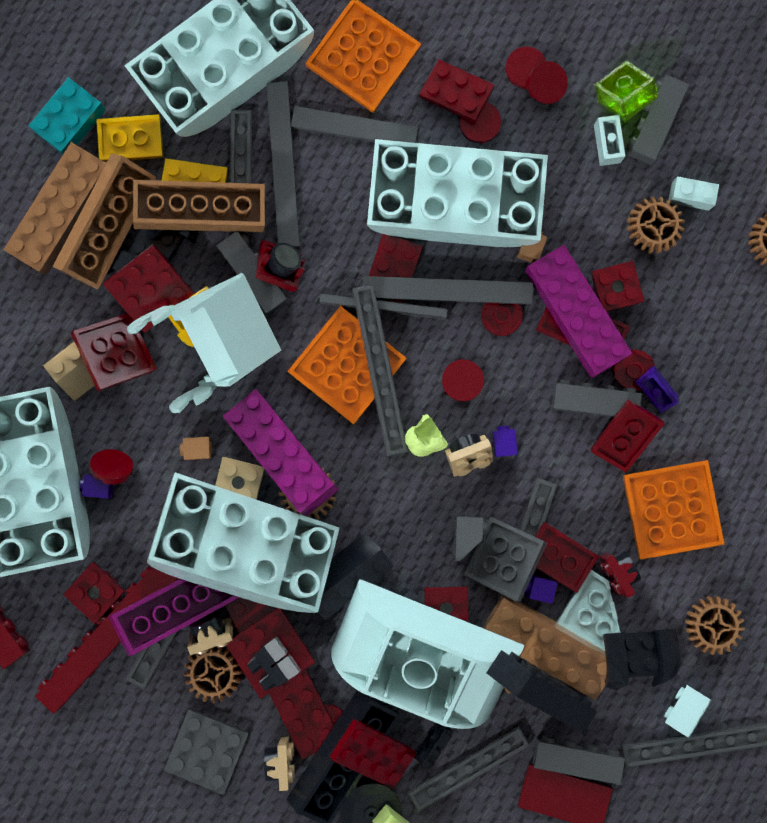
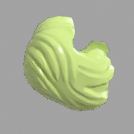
[405,414,448,457]

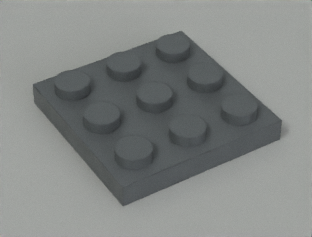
[464,517,547,602]
[164,708,249,795]

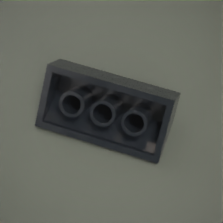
[317,533,394,620]

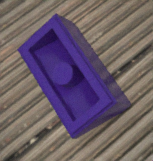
[636,366,679,414]

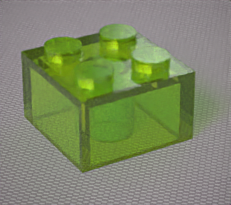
[594,60,658,122]

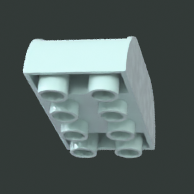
[125,0,314,137]
[367,139,548,247]
[0,387,90,577]
[147,473,339,613]
[331,579,524,729]

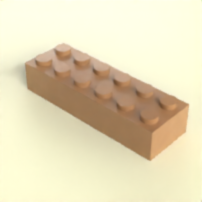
[3,142,106,276]
[53,154,156,290]
[133,180,265,232]
[482,594,607,700]

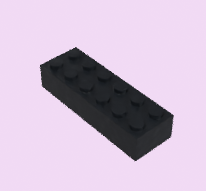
[486,650,598,733]
[286,690,401,823]

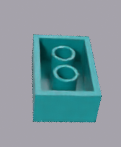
[28,77,106,155]

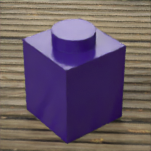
[492,426,518,457]
[80,475,113,498]
[523,575,558,604]

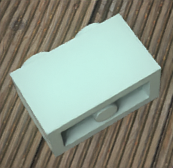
[594,115,625,166]
[669,176,719,210]
[664,685,712,737]

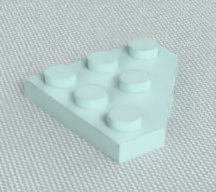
[556,570,621,651]

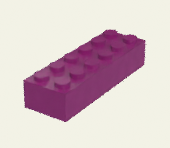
[525,245,632,379]
[223,389,339,517]
[108,579,239,656]

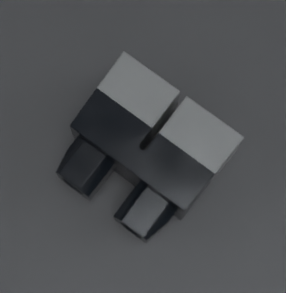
[247,636,301,691]

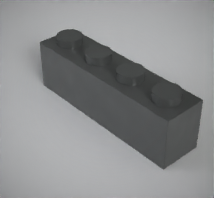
[628,75,689,165]
[216,231,289,316]
[551,380,642,417]
[532,736,625,785]

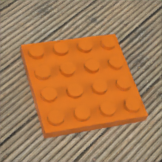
[305,0,422,113]
[287,306,407,425]
[623,460,724,560]

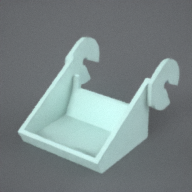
[127,273,281,413]

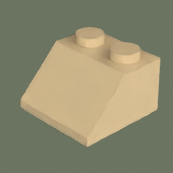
[43,342,95,401]

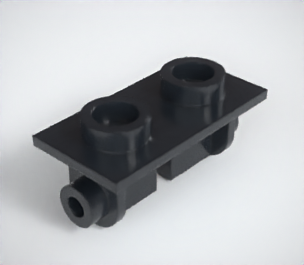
[414,723,453,768]

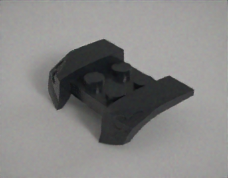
[113,229,198,271]
[603,629,680,690]

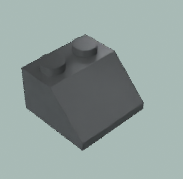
[453,516,487,561]

